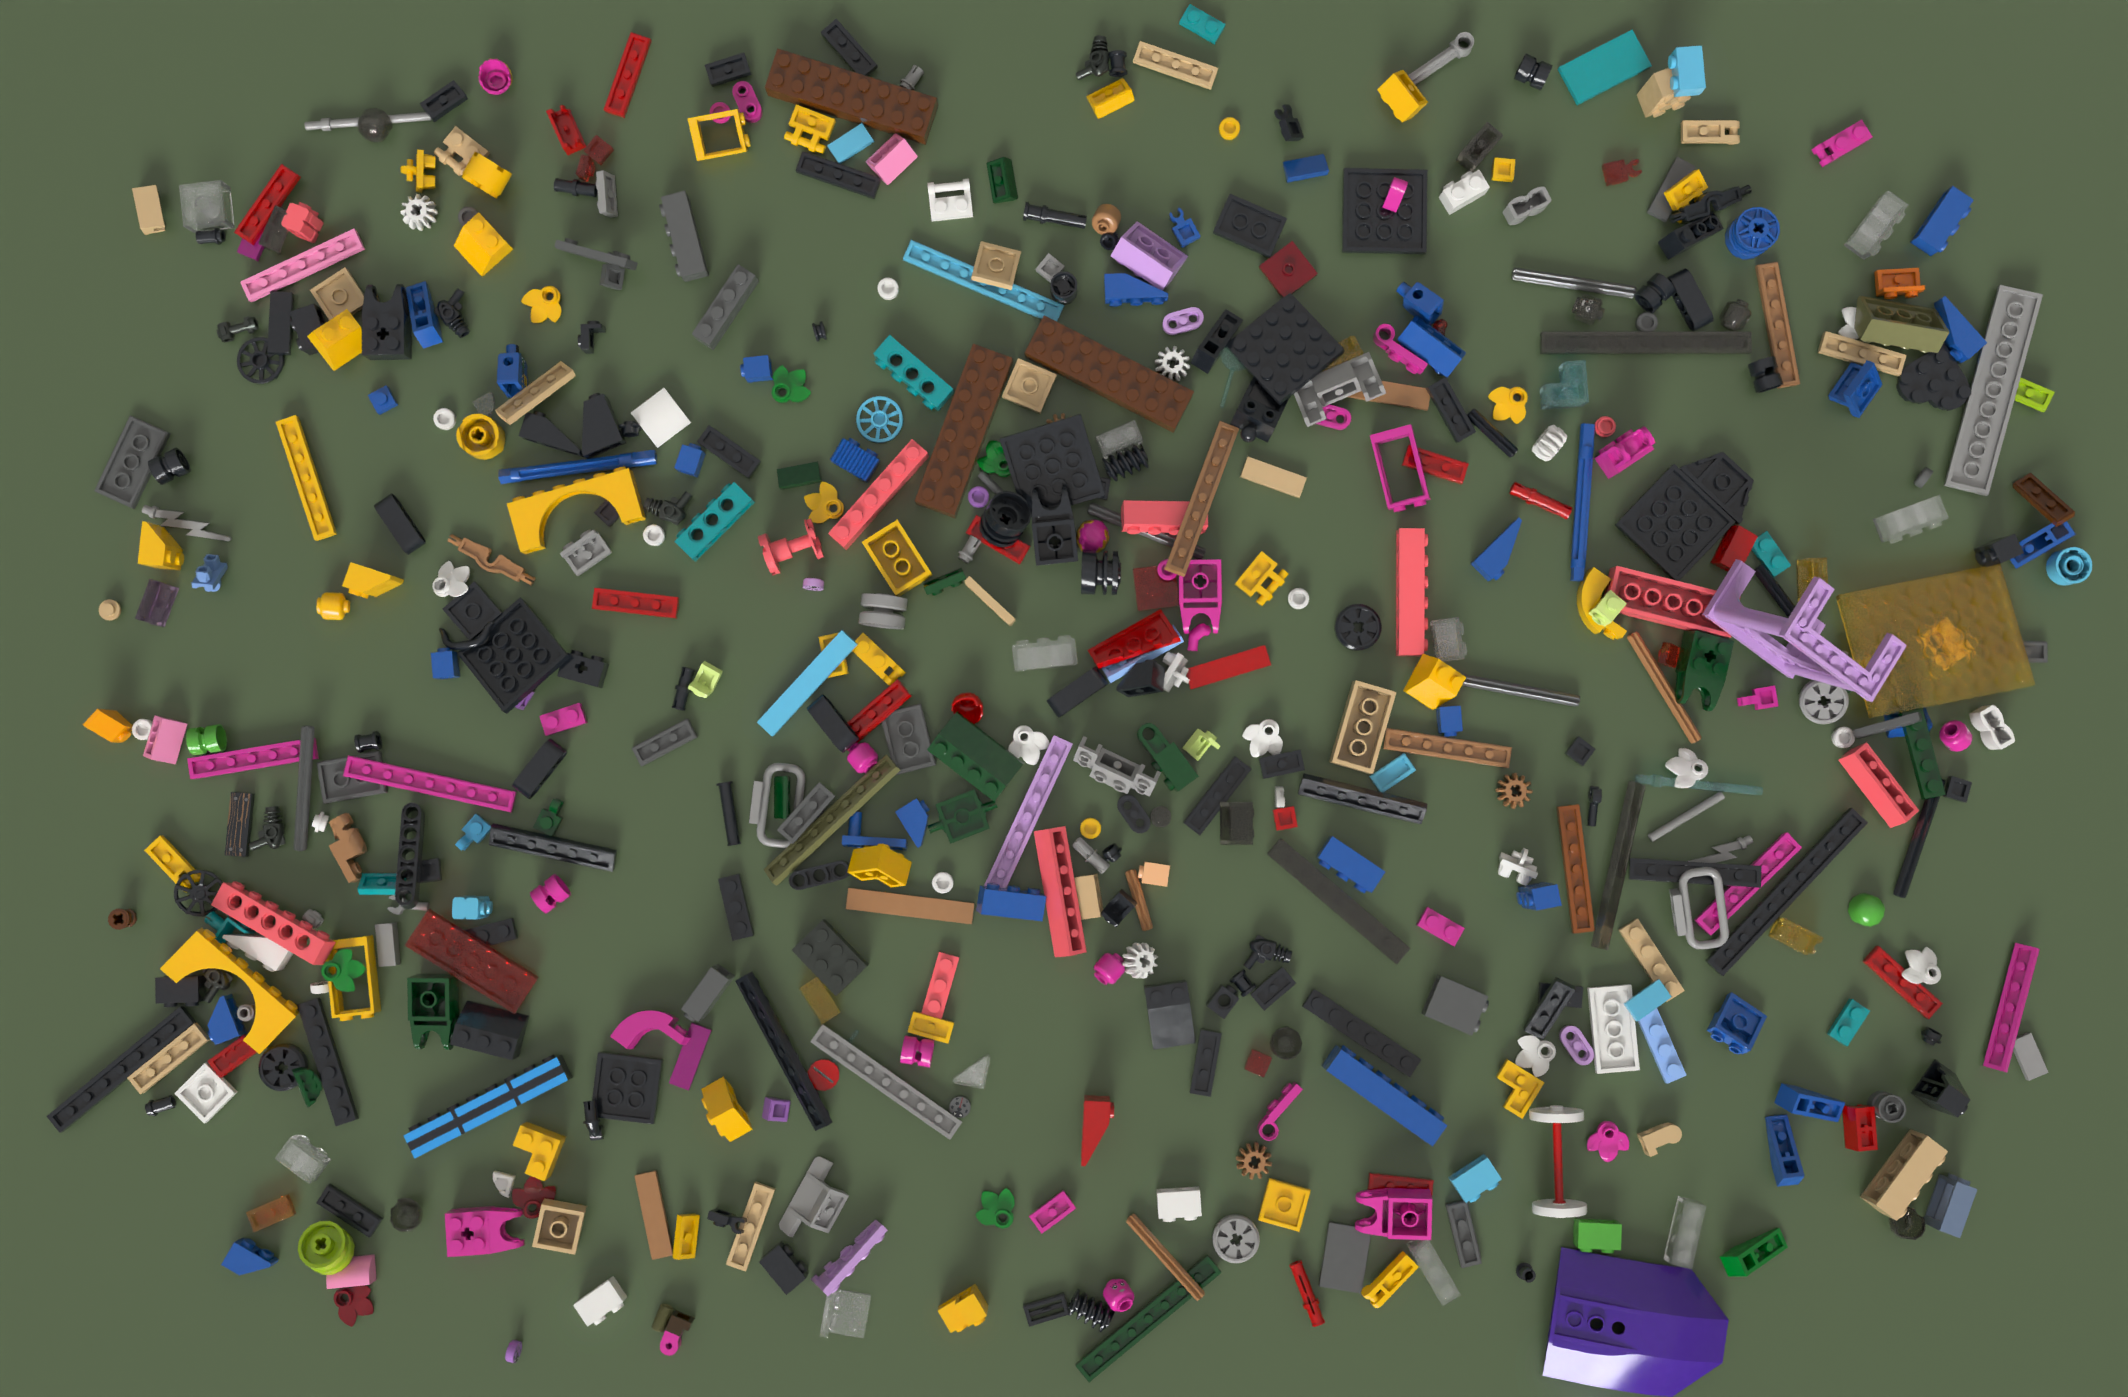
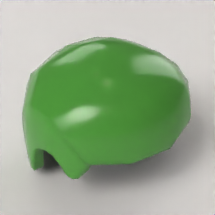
[1848,893,1885,927]

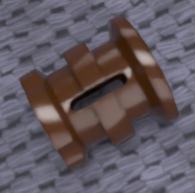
[108,908,137,930]

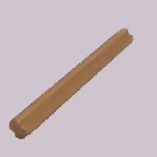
[1627,632,1702,743]

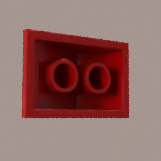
[1081,1095,1114,1166]

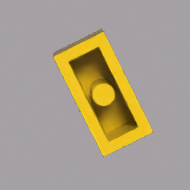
[1377,70,1428,123]

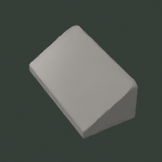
[375,922,401,967]

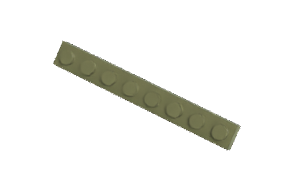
[763,754,900,886]

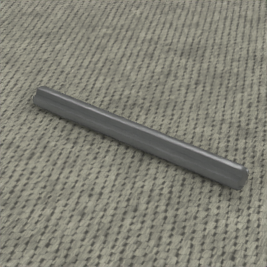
[1512,268,1636,298]
[1088,503,1206,559]
[1462,674,1580,707]
[294,725,315,851]

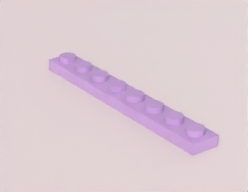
[984,735,1073,888]

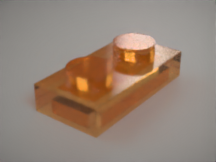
[246,1194,296,1232]

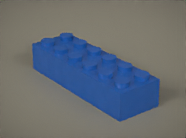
[1321,1045,1447,1147]

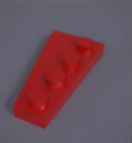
[1088,609,1181,669]

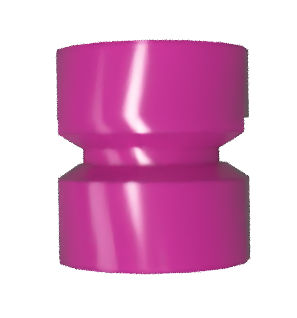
[530,874,571,914]
[900,1035,935,1068]

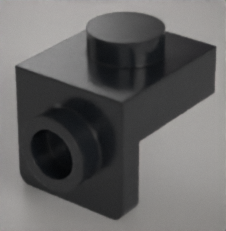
[578,321,606,354]
[1101,889,1137,927]

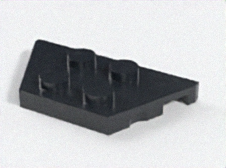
[1679,452,1754,525]

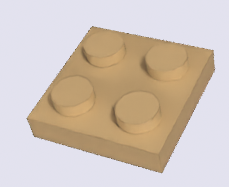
[971,241,1021,290]
[310,267,364,320]
[1002,358,1057,414]

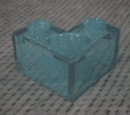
[1540,360,1589,410]

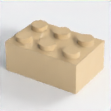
[1637,68,1691,118]

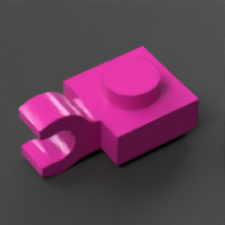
[1737,686,1779,710]

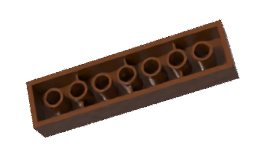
[765,48,938,145]
[1025,315,1194,433]
[915,344,1013,519]

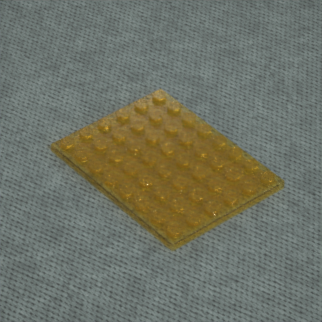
[1836,564,2035,718]

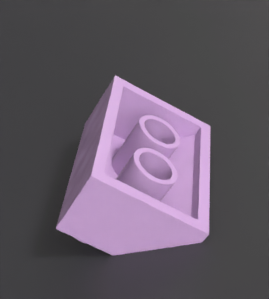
[1111,221,1188,291]

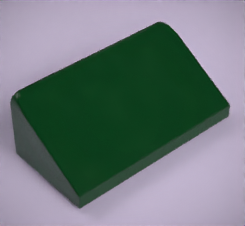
[986,157,1018,204]
[777,461,822,490]
[774,776,790,819]

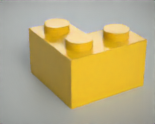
[847,844,912,887]
[701,1076,753,1142]
[513,1122,566,1181]
[938,1284,988,1333]

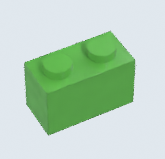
[1573,1218,1622,1253]

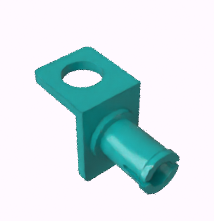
[204,911,256,943]

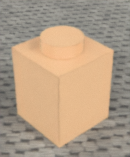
[1138,861,1170,887]

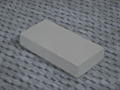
[2013,1032,2049,1081]

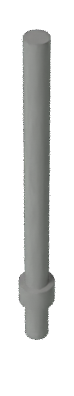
[304,112,432,131]

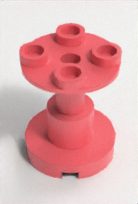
[758,518,824,576]

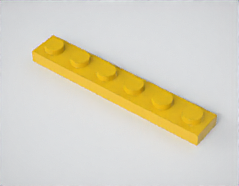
[276,415,337,541]

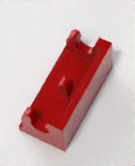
[546,105,587,155]
[1710,525,1758,572]
[1842,1104,1878,1152]

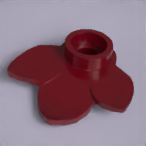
[512,1176,556,1219]
[334,1285,374,1327]

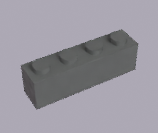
[659,191,709,282]
[692,264,759,350]

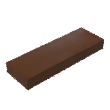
[2012,472,2075,527]

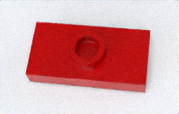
[207,1034,257,1078]

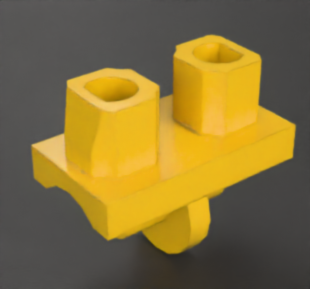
[400,149,435,193]

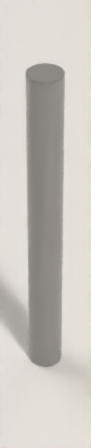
[1648,791,1725,842]

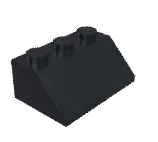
[450,1000,529,1060]

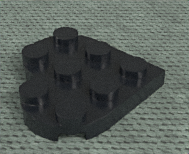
[1896,343,1971,411]

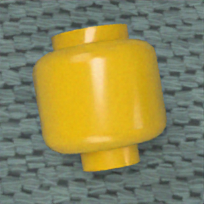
[317,592,350,620]

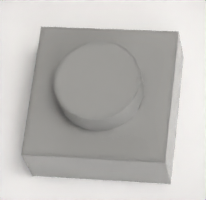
[1035,253,1065,283]

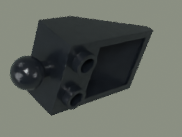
[1230,377,1290,443]

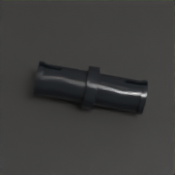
[554,178,598,197]
[672,667,695,711]

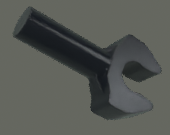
[1587,786,1602,827]

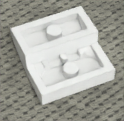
[631,388,691,448]

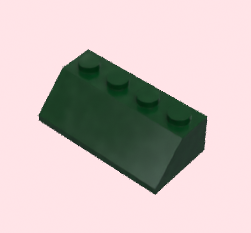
[927,712,1024,801]

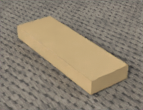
[1240,457,1307,498]
[964,576,1016,626]

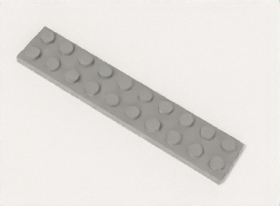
[1944,285,2043,496]

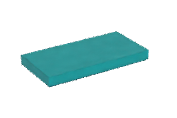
[1557,30,1652,105]

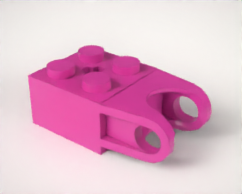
[1594,426,1656,479]
[1179,559,1222,634]
[1355,1188,1432,1240]
[445,1206,525,1257]

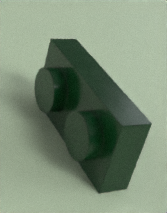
[923,568,966,596]

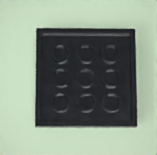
[1342,168,1428,254]
[1226,293,1344,405]
[1000,414,1105,512]
[1615,464,1735,581]
[457,597,570,714]

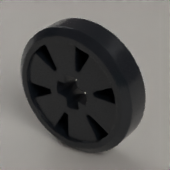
[1334,604,1382,651]
[258,1043,308,1091]

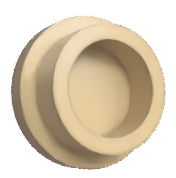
[99,599,121,621]

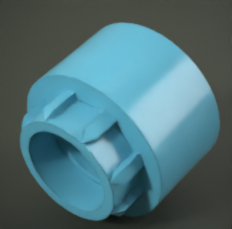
[2046,547,2092,586]

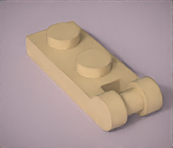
[1680,120,1740,145]

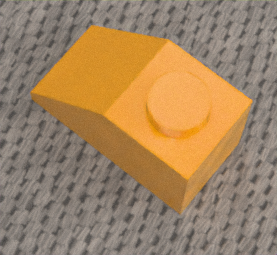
[83,709,133,743]

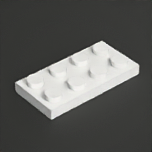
[1587,984,1640,1074]

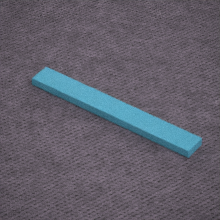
[903,240,1064,322]

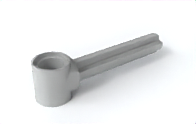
[1408,32,1474,85]

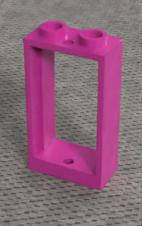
[1370,424,1431,513]

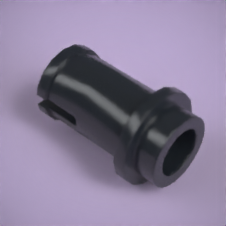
[196,228,226,245]
[145,1095,176,1116]
[1516,1262,1536,1283]

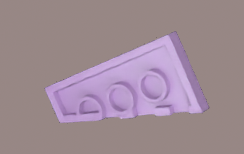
[811,1219,888,1296]

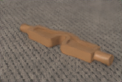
[448,534,536,586]

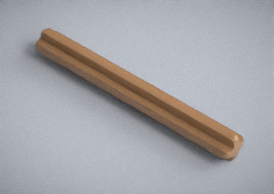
[1126,1214,1205,1301]

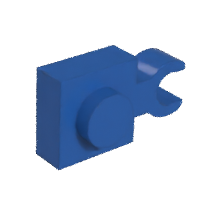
[1169,208,1201,248]

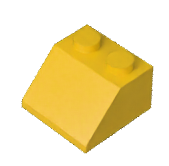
[454,212,513,277]
[307,309,362,371]
[138,521,184,570]
[342,562,404,599]
[1403,654,1466,710]

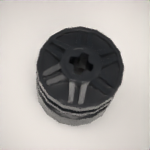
[979,491,1032,547]
[1081,550,1121,595]

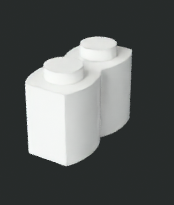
[1969,705,2015,750]

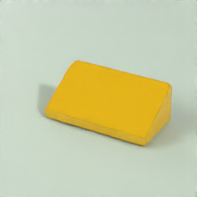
[1086,78,1134,119]

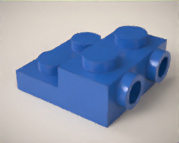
[1707,992,1767,1054]

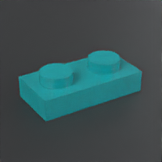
[1179,4,1226,45]
[1751,531,1791,577]
[357,873,406,895]
[1827,998,1870,1046]

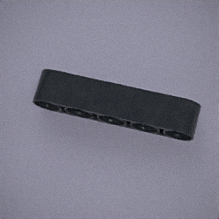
[395,803,425,909]

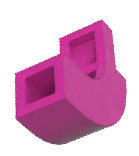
[610,1010,691,1049]

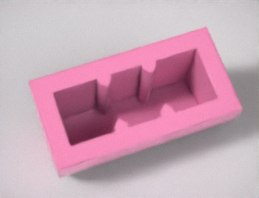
[866,133,918,185]
[143,715,187,764]
[326,1254,377,1289]

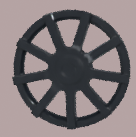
[237,337,285,384]
[174,870,223,917]

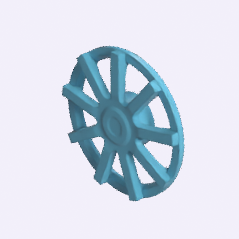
[856,396,903,443]

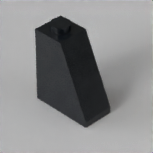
[582,393,626,459]

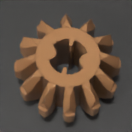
[1495,773,1533,809]
[1236,1142,1272,1179]

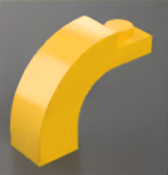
[1577,567,1627,640]

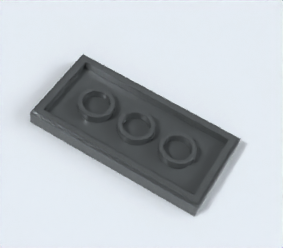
[94,415,171,509]

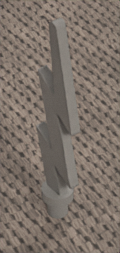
[142,505,232,541]
[1688,835,1753,863]

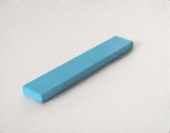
[757,630,858,737]

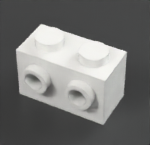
[1439,170,1490,215]

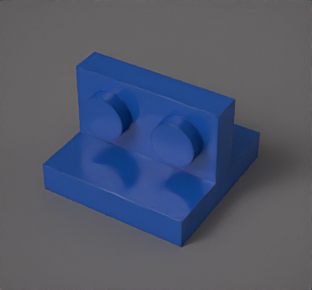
[1828,360,1883,418]

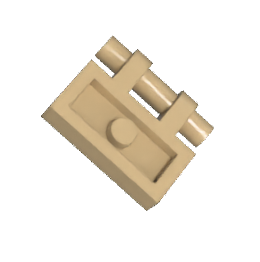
[434,126,490,176]

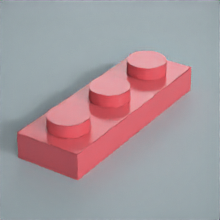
[921,951,960,1019]

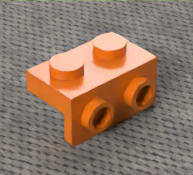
[1874,268,1925,299]

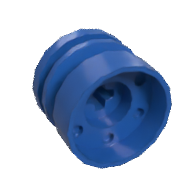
[1725,207,1780,260]

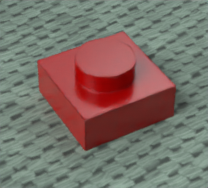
[1272,806,1298,831]

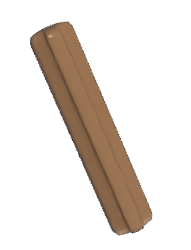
[1125,869,1153,931]

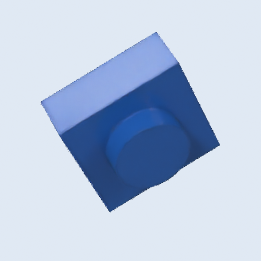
[368,385,398,415]

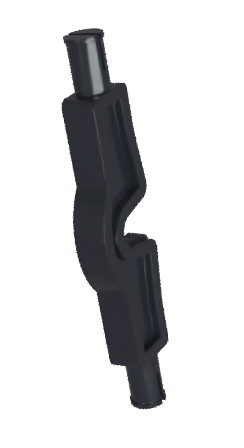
[1669,185,1752,223]

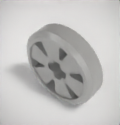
[1799,680,1849,724]
[1212,1214,1260,1263]

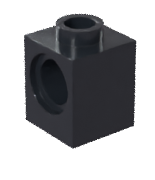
[1206,984,1239,1019]

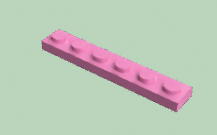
[240,229,365,302]

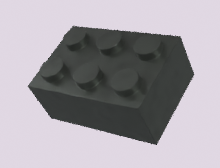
[792,919,869,996]

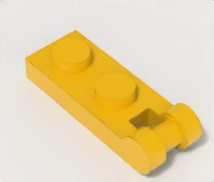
[853,633,906,686]
[144,835,201,893]
[1361,1251,1418,1308]

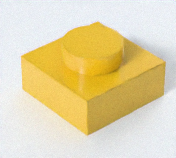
[1491,157,1516,182]

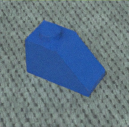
[895,798,930,848]
[207,994,247,1045]

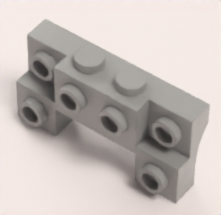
[1294,352,1386,427]
[1073,736,1161,797]

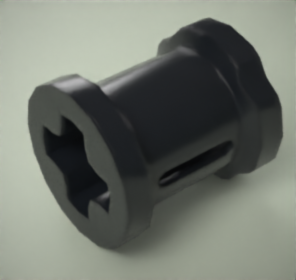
[1109,50,1128,77]
[354,731,382,753]
[1229,969,1257,997]

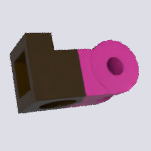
[660,1310,695,1356]

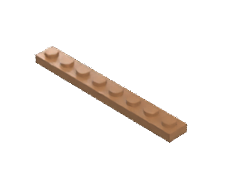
[1164,421,1239,577]

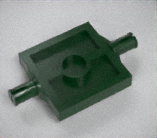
[927,789,998,844]

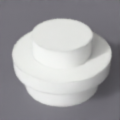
[1288,588,1309,609]
[312,811,329,833]

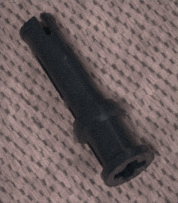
[1023,202,1087,229]

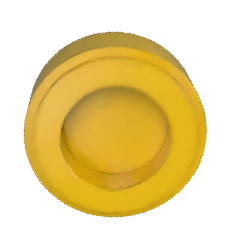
[1219,117,1240,140]
[1080,818,1101,839]

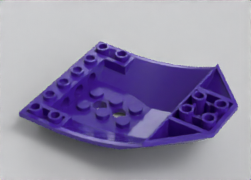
[1542,1247,1729,1397]

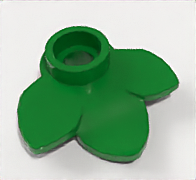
[772,365,811,403]
[977,440,1011,477]
[321,949,366,992]
[976,1188,1015,1229]

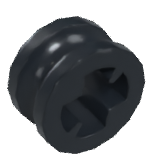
[812,321,827,342]

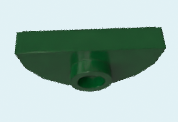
[292,1067,322,1108]

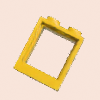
[688,109,751,161]

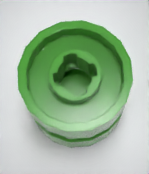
[186,724,227,755]

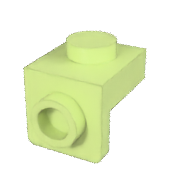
[1589,590,1627,626]
[688,661,723,698]
[1183,729,1220,761]

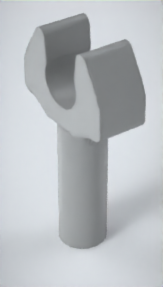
[387,895,430,915]

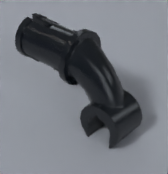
[583,1100,604,1141]

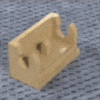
[132,185,166,235]
[1074,873,1103,920]

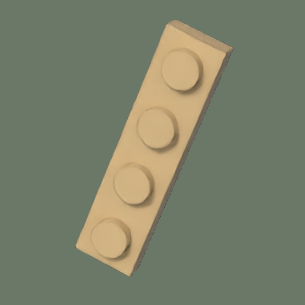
[1133,41,1218,90]
[1817,331,1907,376]
[495,361,576,425]
[1618,918,1685,1002]
[128,1023,210,1094]
[726,1182,776,1272]

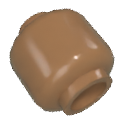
[1092,204,1121,235]

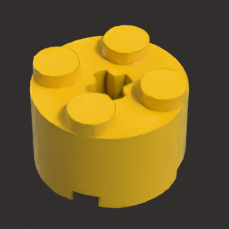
[461,151,512,199]
[456,414,505,460]

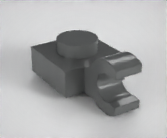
[599,251,625,290]

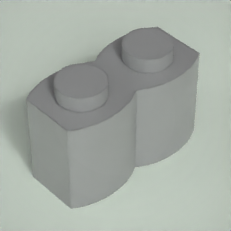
[1503,187,1552,225]

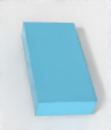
[827,123,874,164]
[1369,753,1416,792]
[1623,979,1672,1021]

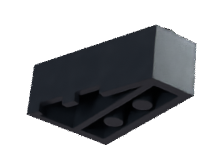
[1911,1059,1970,1118]

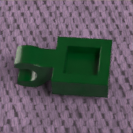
[533,798,564,836]

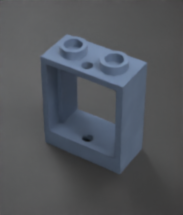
[1922,1173,1977,1238]

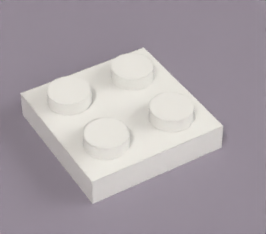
[174,1062,238,1124]

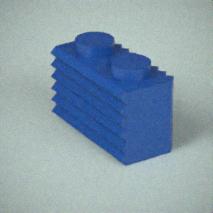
[830,438,880,483]

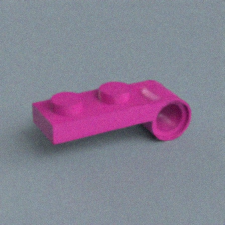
[1373,324,1428,375]
[1257,1081,1303,1141]

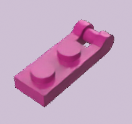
[1811,120,1873,167]

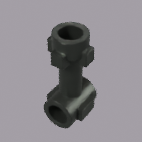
[216,316,259,342]

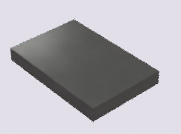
[882,704,936,775]
[316,751,388,804]
[1319,1221,1371,1293]

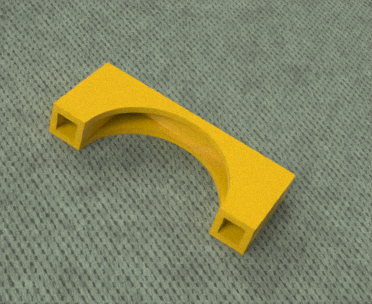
[507,467,646,554]
[160,928,299,1054]

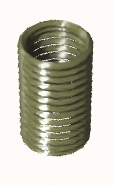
[651,1304,674,1332]

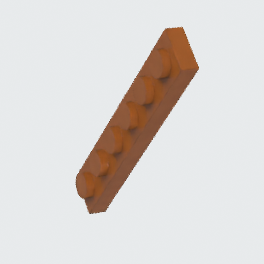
[1556,804,1595,934]

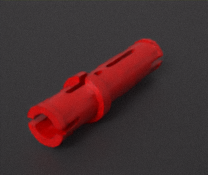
[1509,481,1572,520]
[1289,1260,1325,1327]

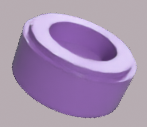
[968,486,989,508]
[505,1340,522,1363]

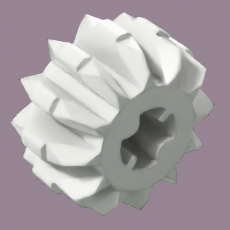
[400,194,438,231]
[1155,346,1190,382]
[1532,425,1567,461]
[1122,942,1158,979]

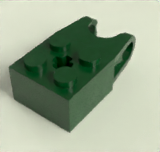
[1675,630,1734,712]
[1137,723,1199,792]
[407,974,459,1050]

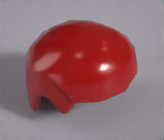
[951,692,983,724]

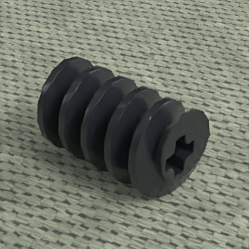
[1102,442,1149,482]
[1068,1289,1115,1332]

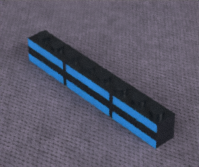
[403,1054,573,1159]

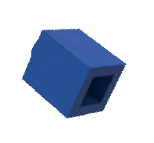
[740,355,773,383]
[674,443,706,478]
[431,648,460,679]
[1436,706,1463,737]

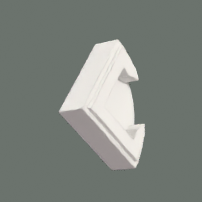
[1275,786,1285,807]
[493,1170,516,1198]

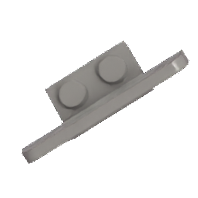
[779,1157,849,1238]

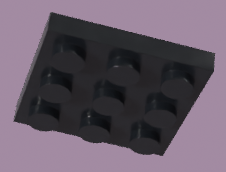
[592,1052,663,1124]

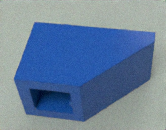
[221,1238,279,1275]

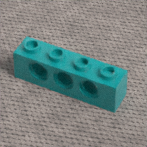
[873,335,954,411]
[674,482,755,561]

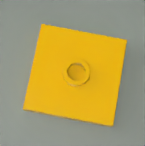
[1258,1178,1311,1232]

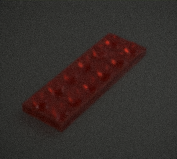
[405,909,539,1014]

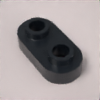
[1117,795,1151,833]

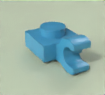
[455,814,491,851]

